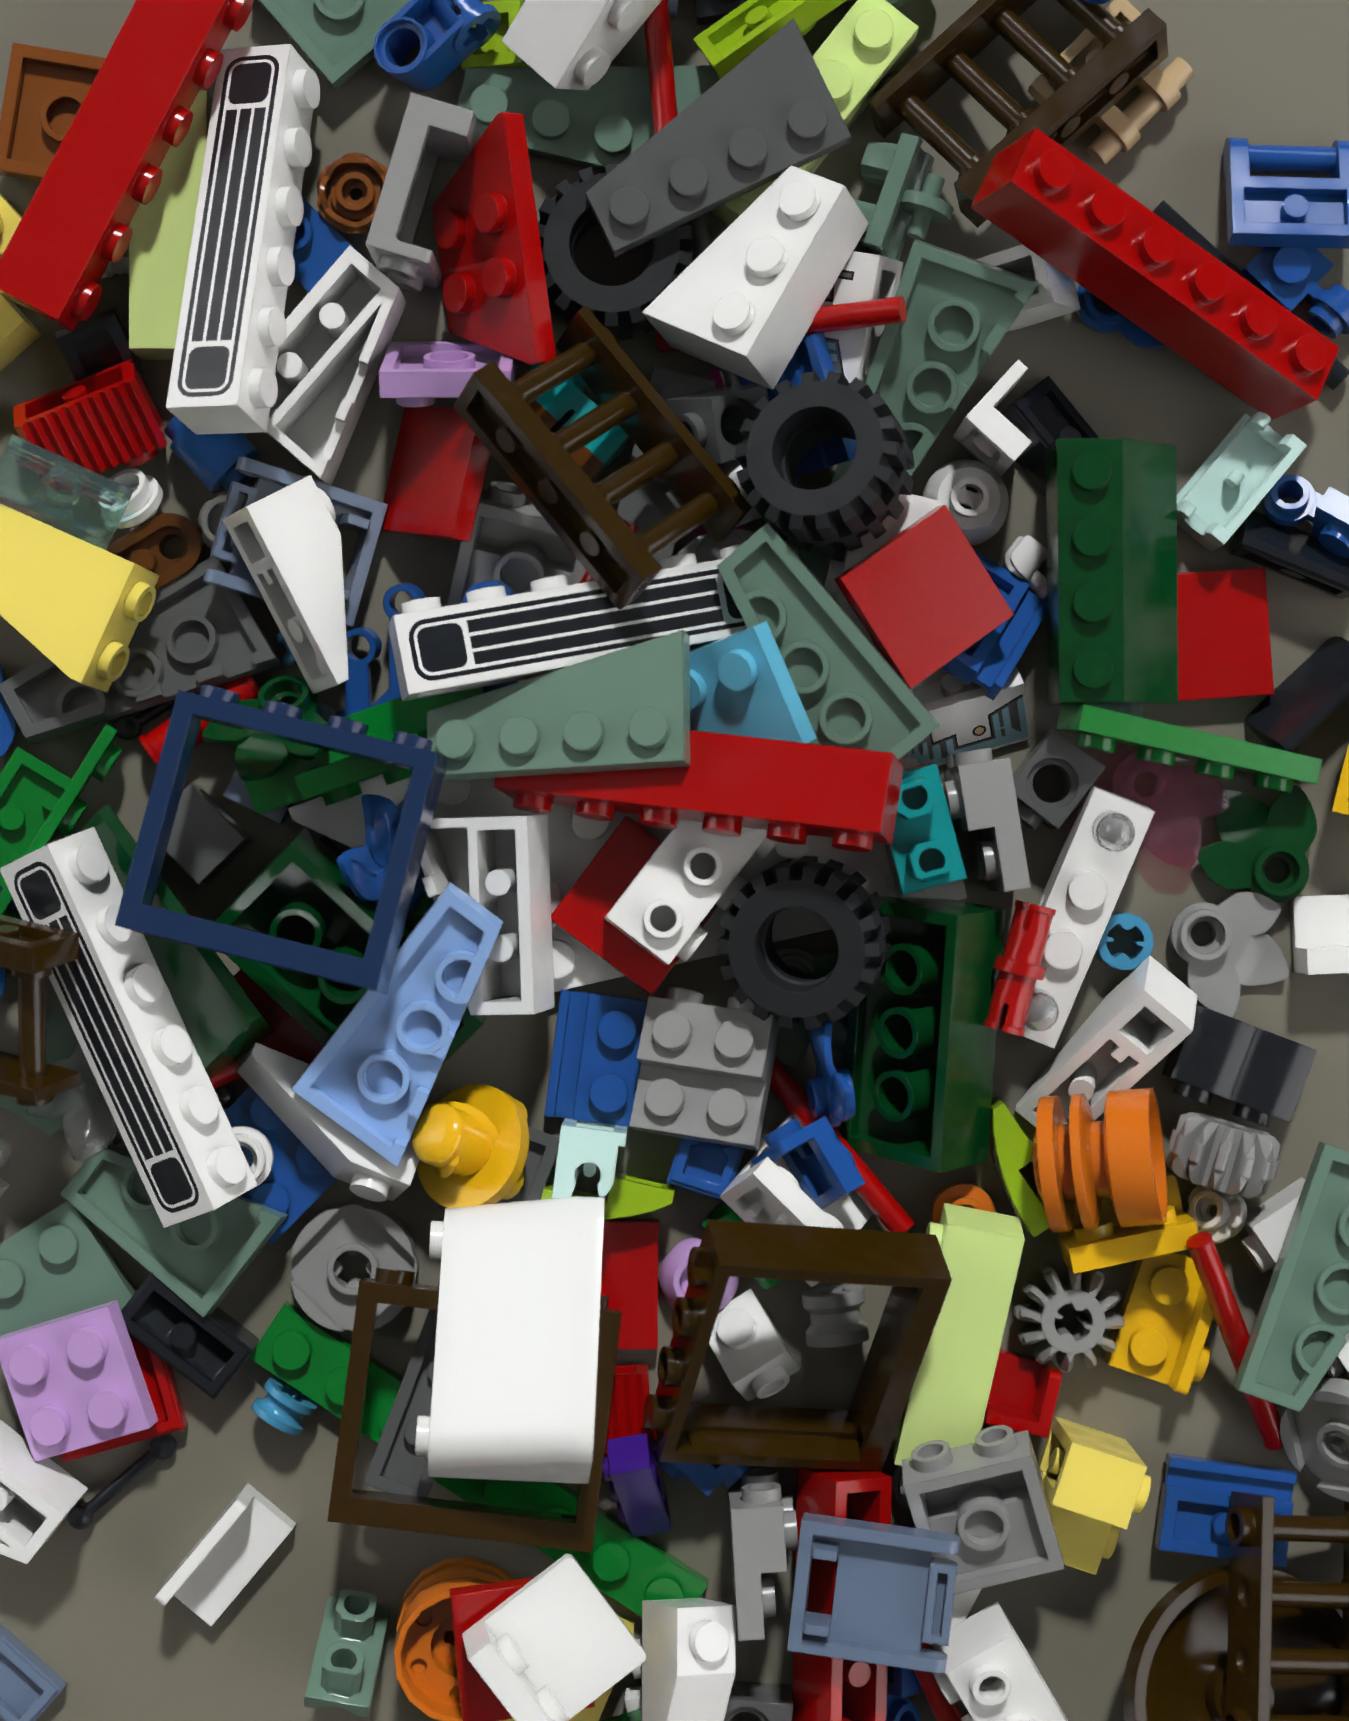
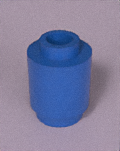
[164,416,259,494]

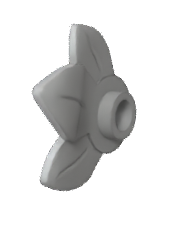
[1170,892,1289,1017]

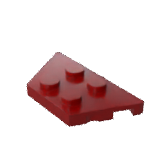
[432,112,556,365]

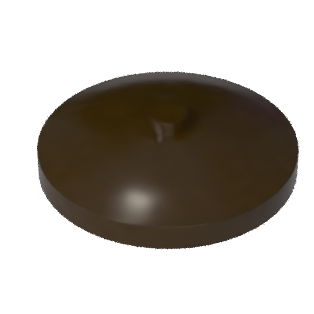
[1123,1565,1342,1721]

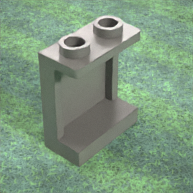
[366,92,481,293]

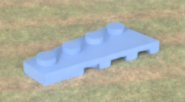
[292,882,503,1167]

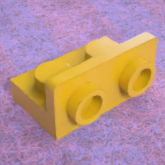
[1056,1173,1198,1274]
[1104,1252,1227,1395]

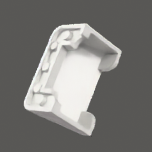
[415,1196,604,1484]

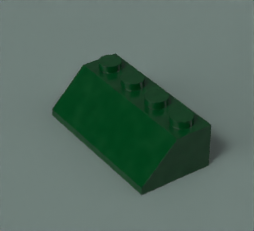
[1046,438,1178,705]
[80,804,274,1077]
[214,826,487,1066]
[840,896,1005,1173]

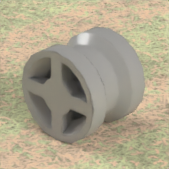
[801,1285,870,1348]

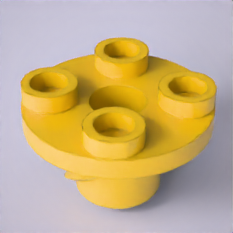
[411,1084,529,1208]

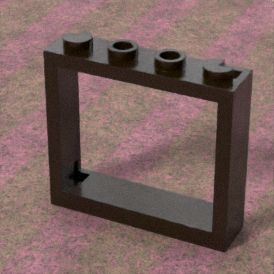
[643,1220,952,1471]
[327,1268,622,1553]

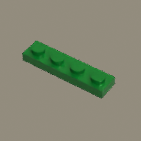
[1056,704,1323,794]

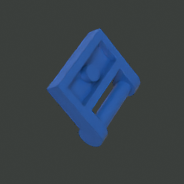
[1222,138,1349,249]

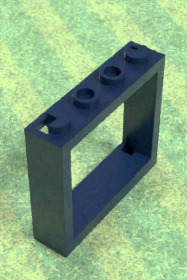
[115,685,447,995]

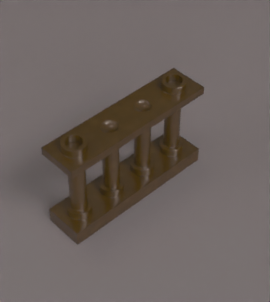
[868,0,1168,228]
[453,306,752,610]
[0,915,81,1106]
[1221,1491,1349,1721]

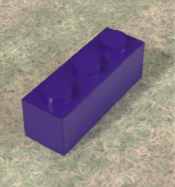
[603,1433,671,1538]

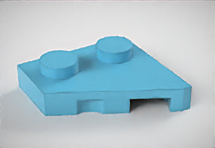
[690,621,817,743]

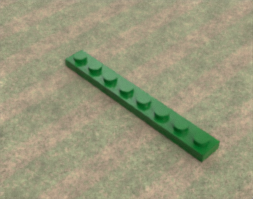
[248,1301,708,1617]

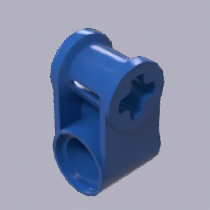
[373,0,501,92]

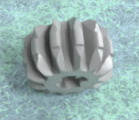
[1166,1111,1281,1199]
[1014,1265,1125,1373]

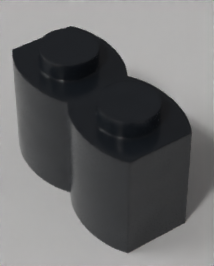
[1161,1005,1317,1128]

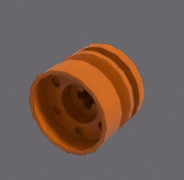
[1032,1087,1168,1232]
[394,1556,515,1721]

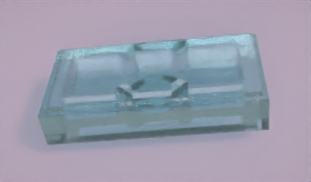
[0,434,134,550]

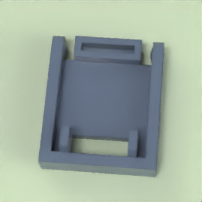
[203,457,388,627]
[787,1512,960,1673]

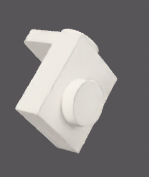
[709,1289,800,1401]

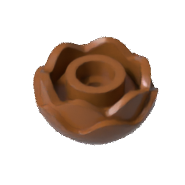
[317,152,388,235]

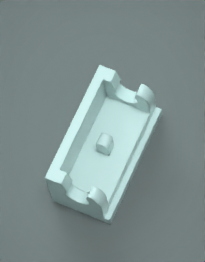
[1177,412,1307,552]
[552,1118,628,1198]

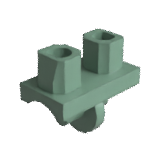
[854,133,954,261]
[304,1589,391,1718]

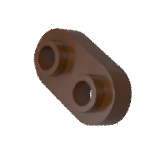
[102,513,206,591]

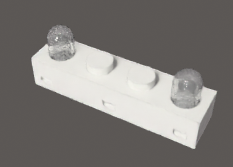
[1024,785,1155,1049]

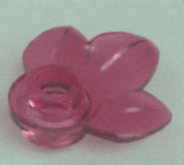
[1112,752,1230,868]

